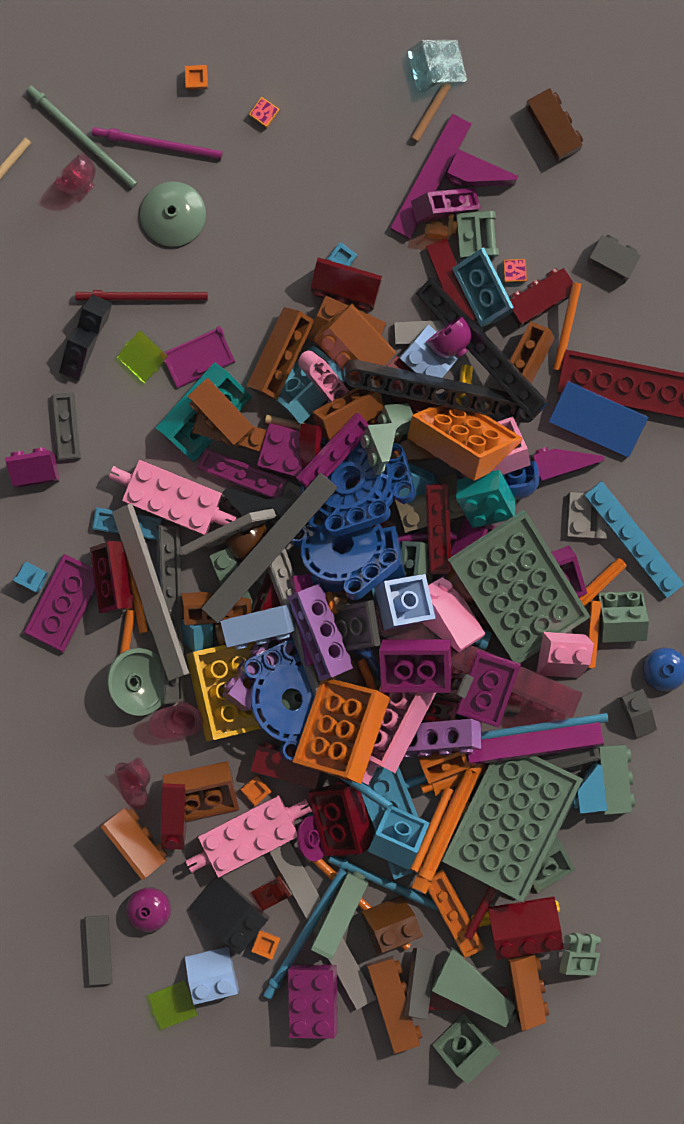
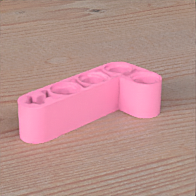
[298,351,350,403]

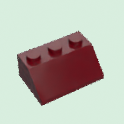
[310,257,382,311]
[90,541,133,614]
[308,782,373,856]
[488,896,564,960]

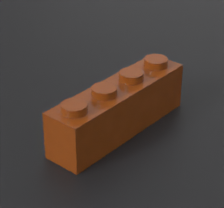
[247,307,315,400]
[367,955,423,1054]

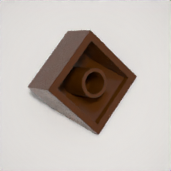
[361,896,424,954]

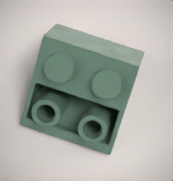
[598,591,649,643]

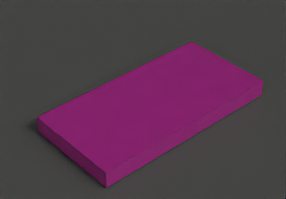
[24,554,96,653]

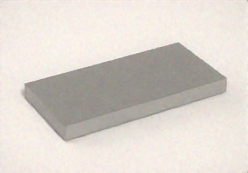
[181,509,276,555]

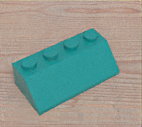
[156,362,252,462]

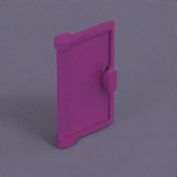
[160,326,235,388]

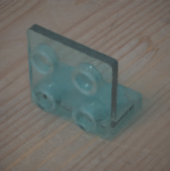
[408,39,467,92]

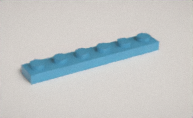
[584,481,684,598]

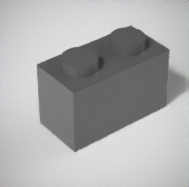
[587,235,641,283]

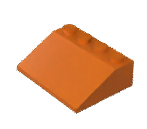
[407,405,523,481]
[293,678,390,784]

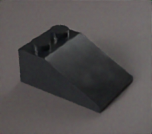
[189,875,269,955]

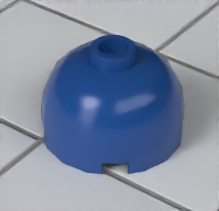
[503,460,540,499]
[643,647,684,692]

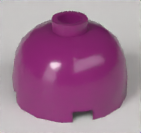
[426,316,471,358]
[126,887,171,932]

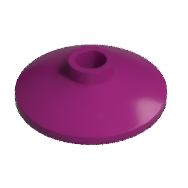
[297,816,324,861]

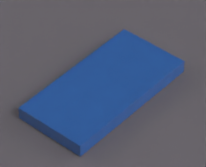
[548,381,648,457]

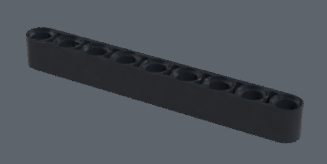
[343,359,534,423]

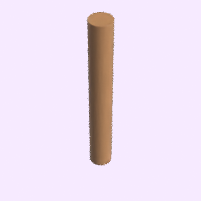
[411,82,451,142]

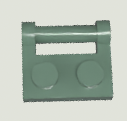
[456,211,499,259]

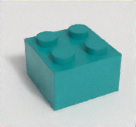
[456,470,515,528]

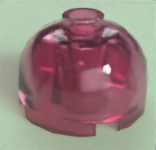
[53,152,96,196]

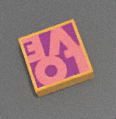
[249,97,280,128]

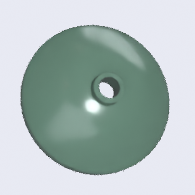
[140,182,206,247]
[107,648,162,716]

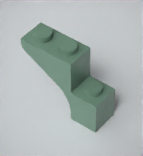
[361,403,413,475]

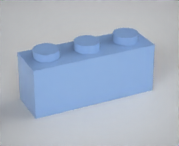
[220,604,296,650]

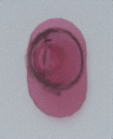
[149,701,203,739]
[115,758,151,809]

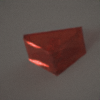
[251,873,292,911]

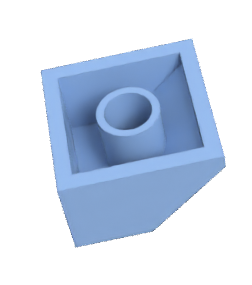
[399,324,458,378]
[374,574,436,631]
[185,946,239,1005]

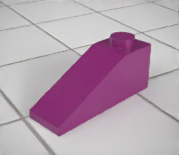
[446,149,518,187]
[411,188,481,222]
[531,447,605,483]

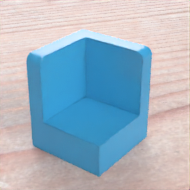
[13,562,49,593]
[182,619,214,652]

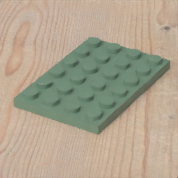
[448,510,590,663]
[442,756,583,903]

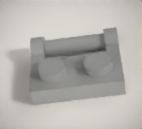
[567,492,607,539]

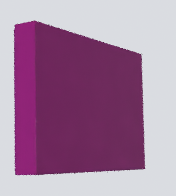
[456,650,521,728]

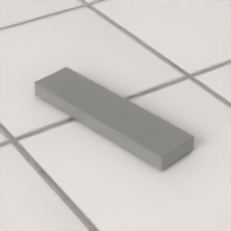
[394,320,483,346]

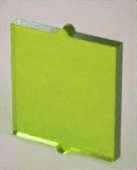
[117,330,168,383]
[148,980,198,1030]

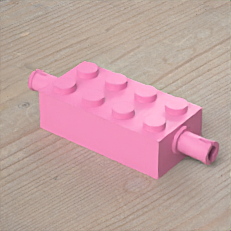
[108,460,237,535]
[362,686,436,785]
[186,795,312,878]

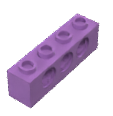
[287,584,353,681]
[222,632,294,711]
[403,719,481,759]

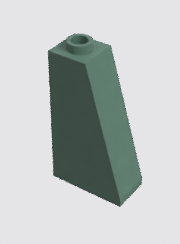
[311,870,368,960]
[431,947,517,1028]

